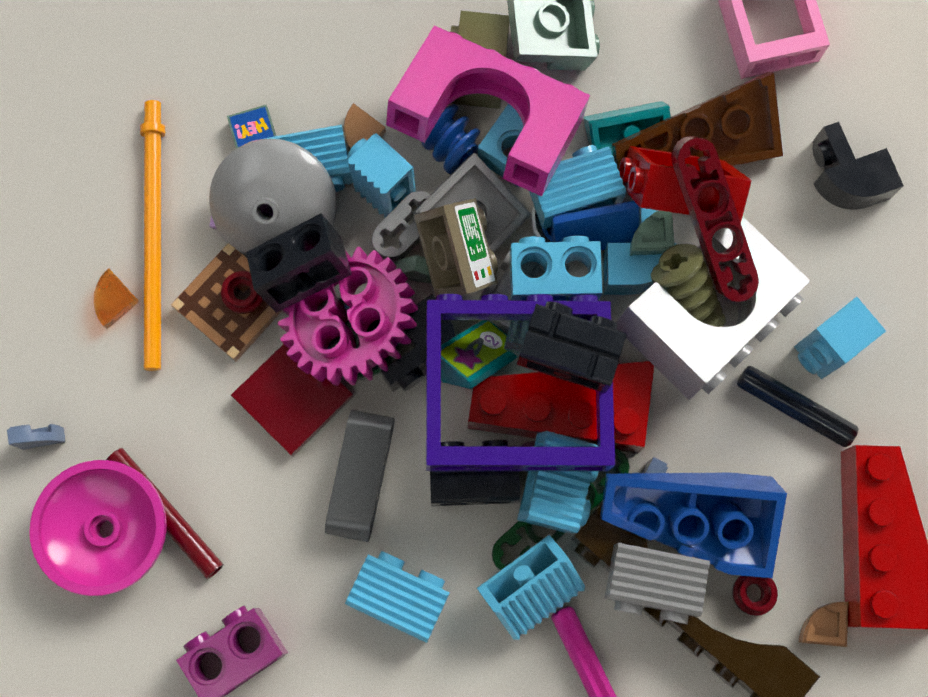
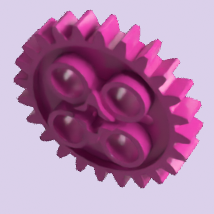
[278,247,418,386]

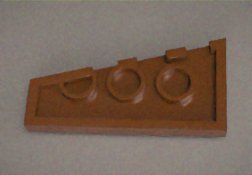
[612,72,783,169]

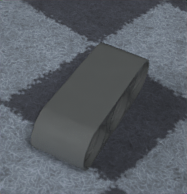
[325,409,395,542]

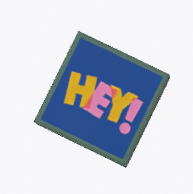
[227,104,276,149]

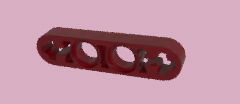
[671,136,759,302]

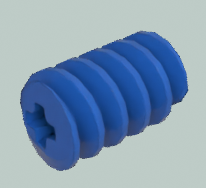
[421,104,481,174]

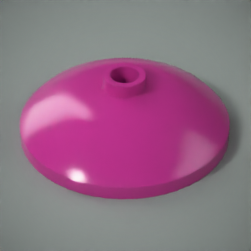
[29,460,167,596]

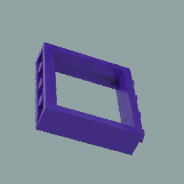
[426,294,615,472]

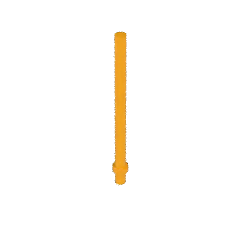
[140,100,165,371]

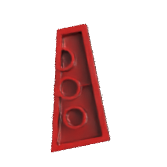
[468,361,654,454]
[841,445,928,629]

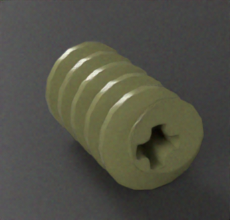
[651,243,726,327]

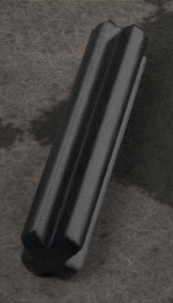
[737,366,859,447]

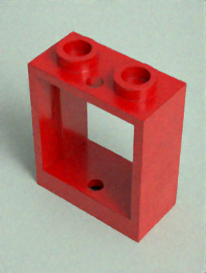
[618,146,752,222]

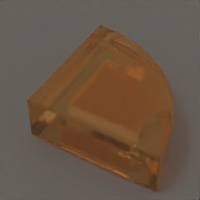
[94,268,140,329]

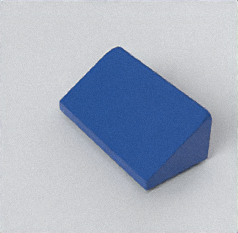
[550,201,639,250]

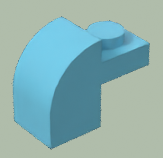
[603,207,676,295]

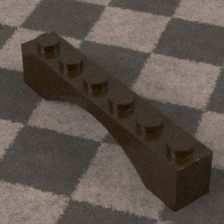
[571,501,820,697]

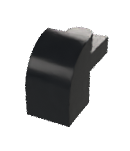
[812,121,904,210]
[381,294,455,392]

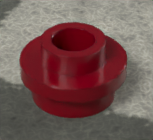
[221,271,263,314]
[732,576,778,616]

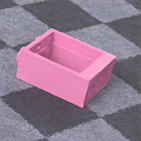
[718,0,830,79]

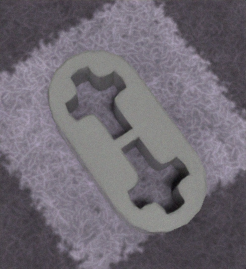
[372,191,431,263]

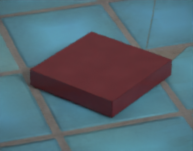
[231,344,354,457]

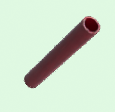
[106,448,224,579]

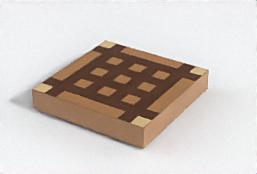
[171,243,282,362]

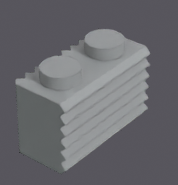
[605,543,710,624]

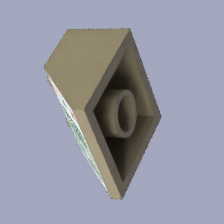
[414,198,498,296]

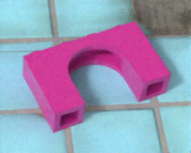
[386,25,590,196]

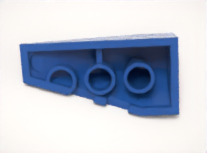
[600,472,787,578]

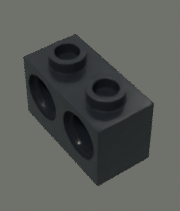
[246,213,352,313]

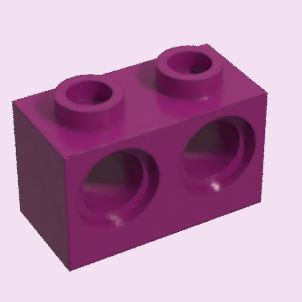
[176,606,288,697]

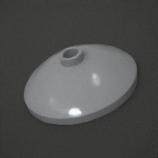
[209,139,337,258]

